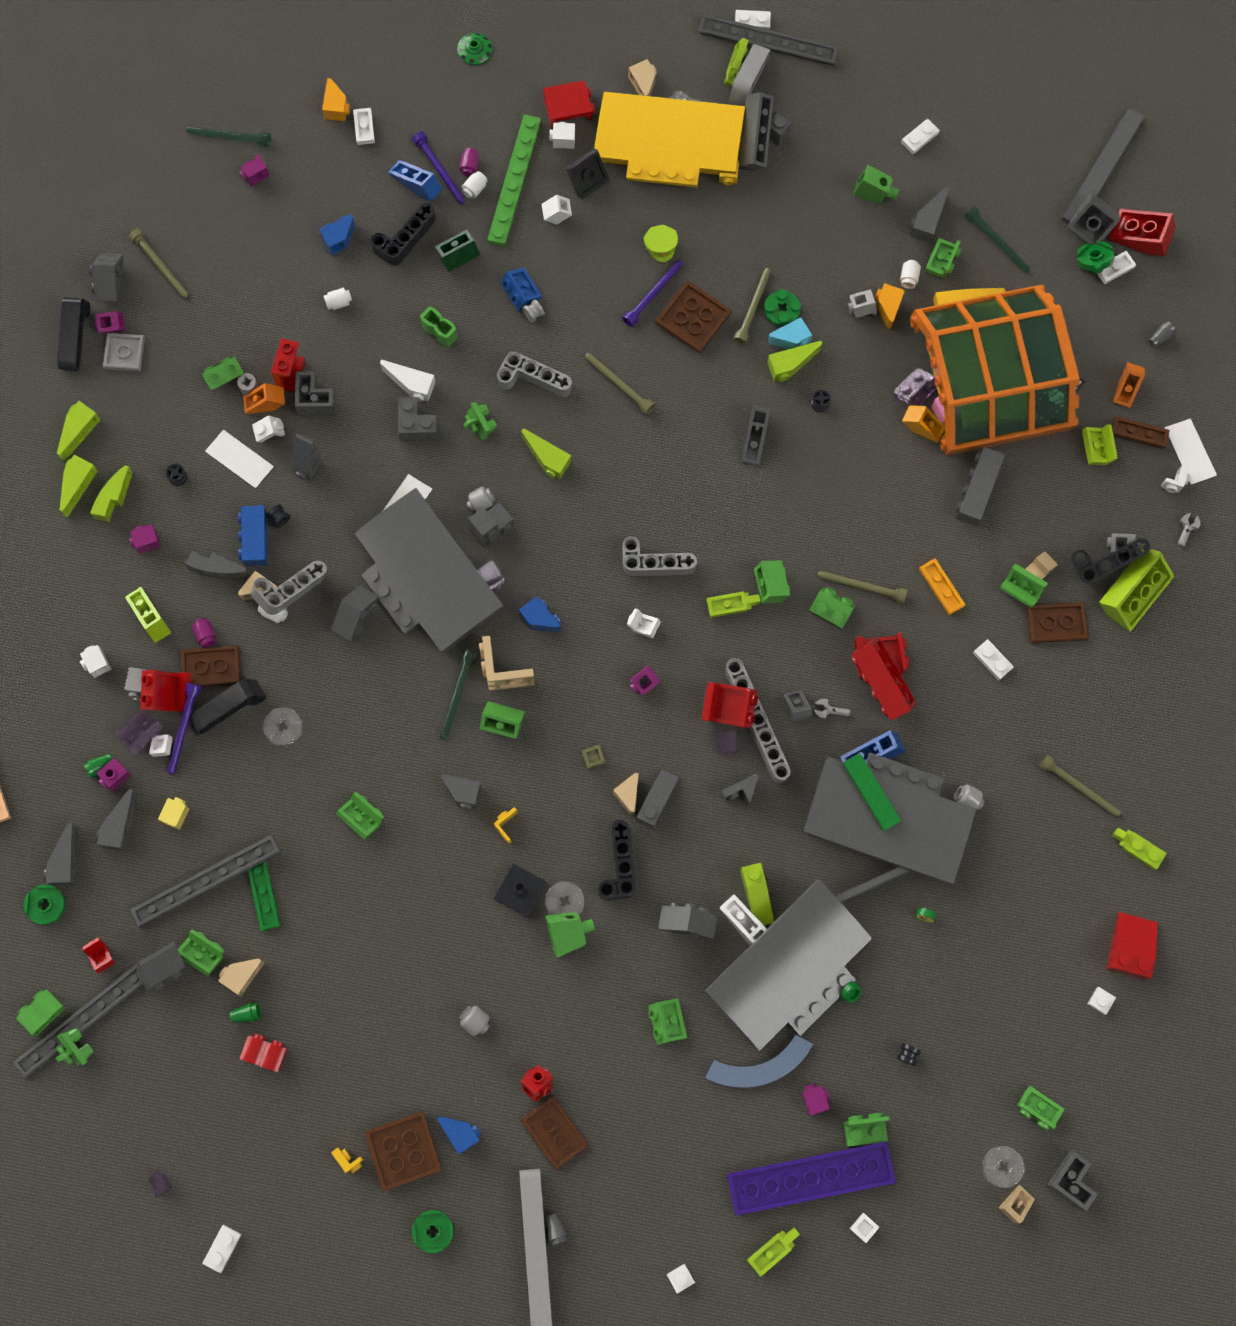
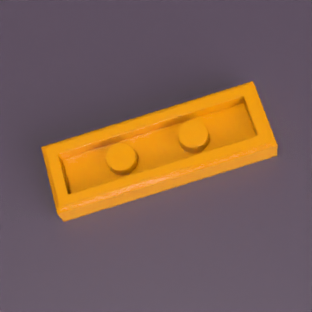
[919,558,966,615]

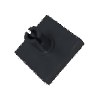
[566,148,610,199]
[494,864,547,918]

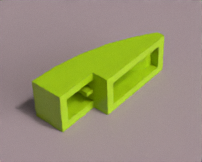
[90,465,133,522]

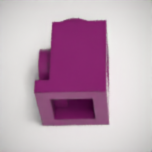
[239,153,269,186]
[95,311,126,334]
[630,665,661,695]

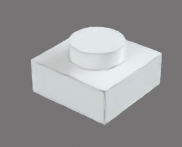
[149,734,173,757]
[1087,987,1116,1015]
[849,1213,879,1243]
[666,1264,695,1293]

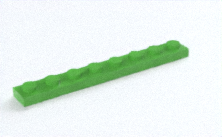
[487,114,541,247]

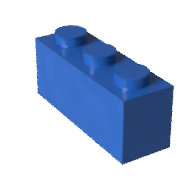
[238,505,268,566]

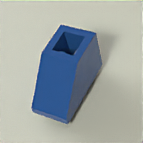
[319,214,355,255]
[519,597,561,633]

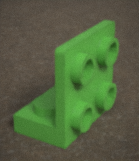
[843,1113,890,1147]

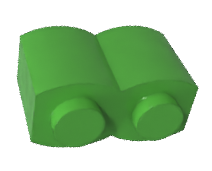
[420,307,457,347]
[16,989,66,1037]

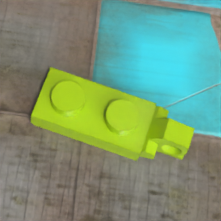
[724,38,749,87]
[706,591,760,618]
[1112,828,1167,870]
[747,1227,800,1277]

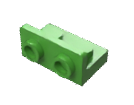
[649,998,687,1045]

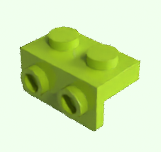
[1082,424,1117,465]

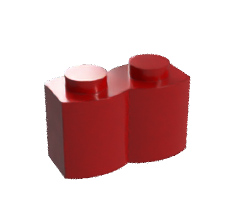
[239,1033,288,1073]

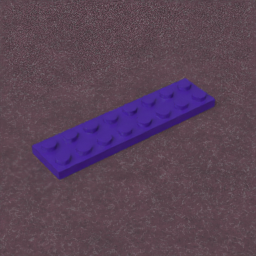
[727,1141,896,1216]

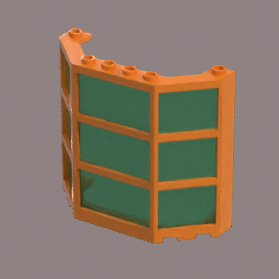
[910,285,1080,455]

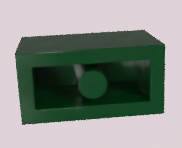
[435,230,480,272]

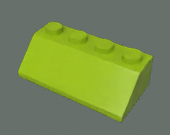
[1099,548,1175,632]

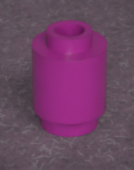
[459,148,480,177]
[192,618,216,648]

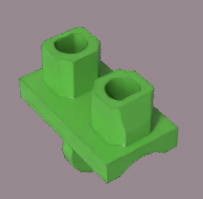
[463,402,497,440]
[56,1028,93,1066]

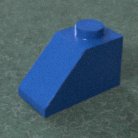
[437,1117,481,1154]

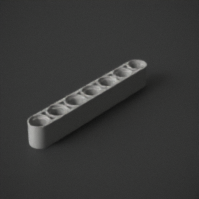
[725,658,791,784]

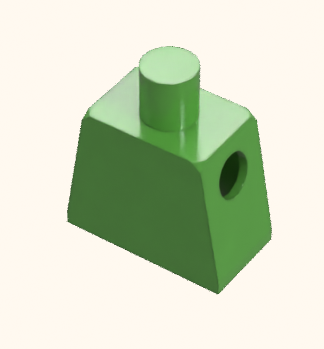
[853,165,899,203]
[545,912,595,958]

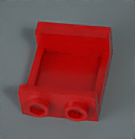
[543,80,595,128]
[271,338,305,394]
[854,633,909,679]
[140,670,192,712]
[701,682,758,728]

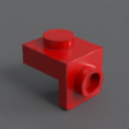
[82,937,115,974]

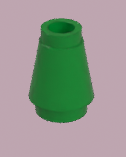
[83,754,113,778]
[230,1002,261,1023]

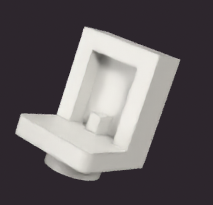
[252,416,285,443]
[1161,465,1190,493]
[627,608,661,638]

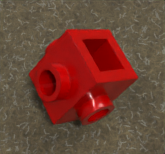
[521,1065,553,1102]

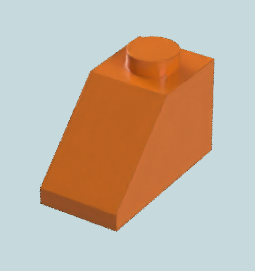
[1113,362,1145,408]
[243,383,285,414]

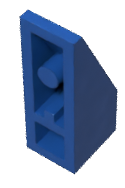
[388,160,443,201]
[840,730,906,762]

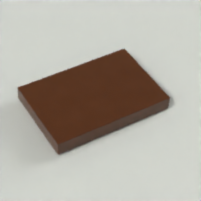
[1026,602,1088,643]
[180,645,241,687]
[521,1095,589,1170]

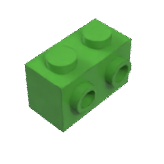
[754,560,790,604]
[479,701,525,739]

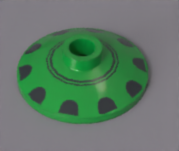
[457,33,492,65]

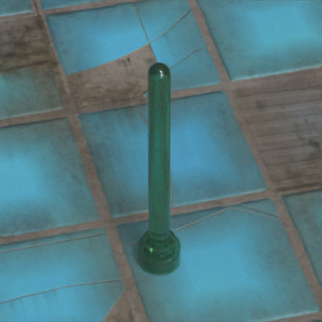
[186,126,271,148]
[965,206,1031,273]
[440,651,477,740]

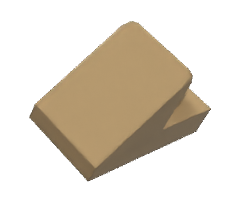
[1025,552,1058,579]

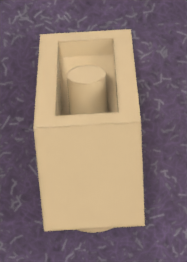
[628,59,657,96]
[219,959,264,996]

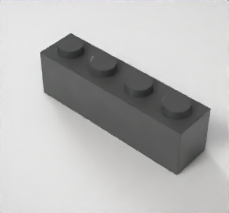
[739,92,774,171]
[955,447,1005,526]

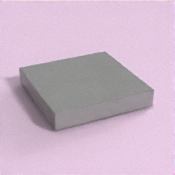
[103,333,145,372]

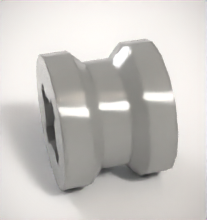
[522,299,545,323]
[237,373,258,395]

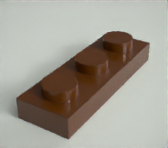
[1112,416,1170,449]

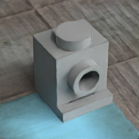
[848,289,877,318]
[1106,533,1136,553]

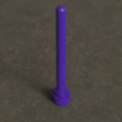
[412,131,465,204]
[622,260,683,327]
[167,683,202,775]

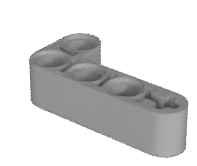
[728,44,771,106]
[497,352,572,397]
[622,536,697,576]
[251,561,327,615]

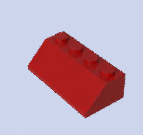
[852,636,917,721]

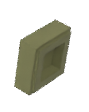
[581,744,606,770]

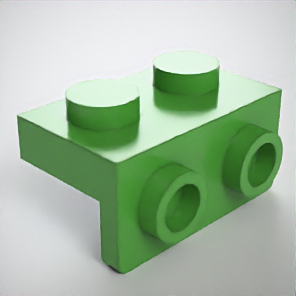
[925,238,961,279]
[202,356,244,390]
[1000,563,1048,608]
[809,587,855,628]
[336,792,384,840]
[178,929,224,977]
[1016,1086,1065,1131]

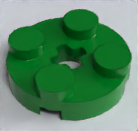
[1077,241,1114,274]
[764,289,801,327]
[23,884,66,925]
[412,1210,454,1253]

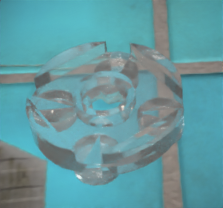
[263,707,303,747]
[545,881,584,915]
[982,1146,1025,1188]

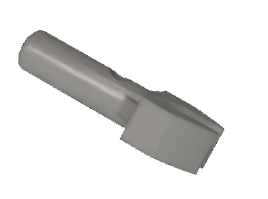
[1178,513,1201,547]
[813,699,851,720]

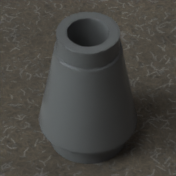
[1148,321,1177,348]
[546,1213,568,1247]

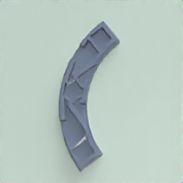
[705,1034,813,1088]

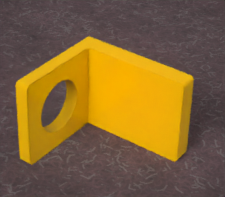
[494,807,517,844]

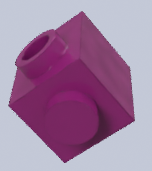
[129,524,161,554]
[96,758,132,791]
[801,1083,830,1116]

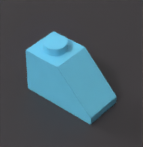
[768,318,812,349]

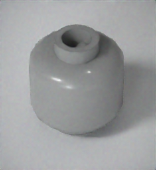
[467,487,496,512]
[954,784,984,810]
[459,1006,490,1036]

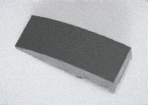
[185,551,249,579]

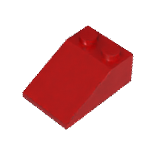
[1109,209,1176,256]
[1106,912,1158,980]

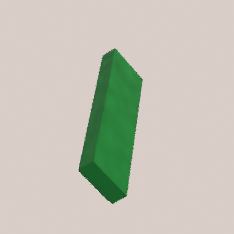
[842,753,901,832]
[248,861,281,932]

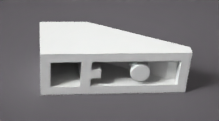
[380,360,435,402]
[720,895,767,945]

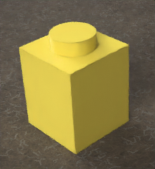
[158,797,190,830]

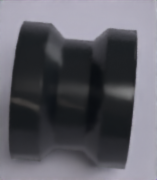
[811,389,831,412]
[166,463,187,486]
[266,504,291,528]
[896,1043,921,1066]

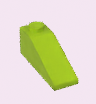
[767,341,822,382]
[57,401,100,462]
[521,428,571,480]
[59,455,98,518]
[125,587,171,643]
[740,863,774,926]

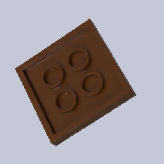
[655,280,732,354]
[365,1111,442,1192]

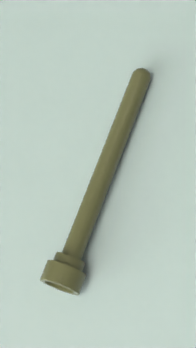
[128,228,188,298]
[733,268,771,346]
[585,353,655,415]
[817,571,908,604]
[1038,754,1121,817]

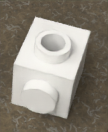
[549,122,575,149]
[542,195,572,225]
[80,645,112,678]

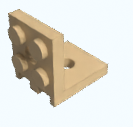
[479,636,535,691]

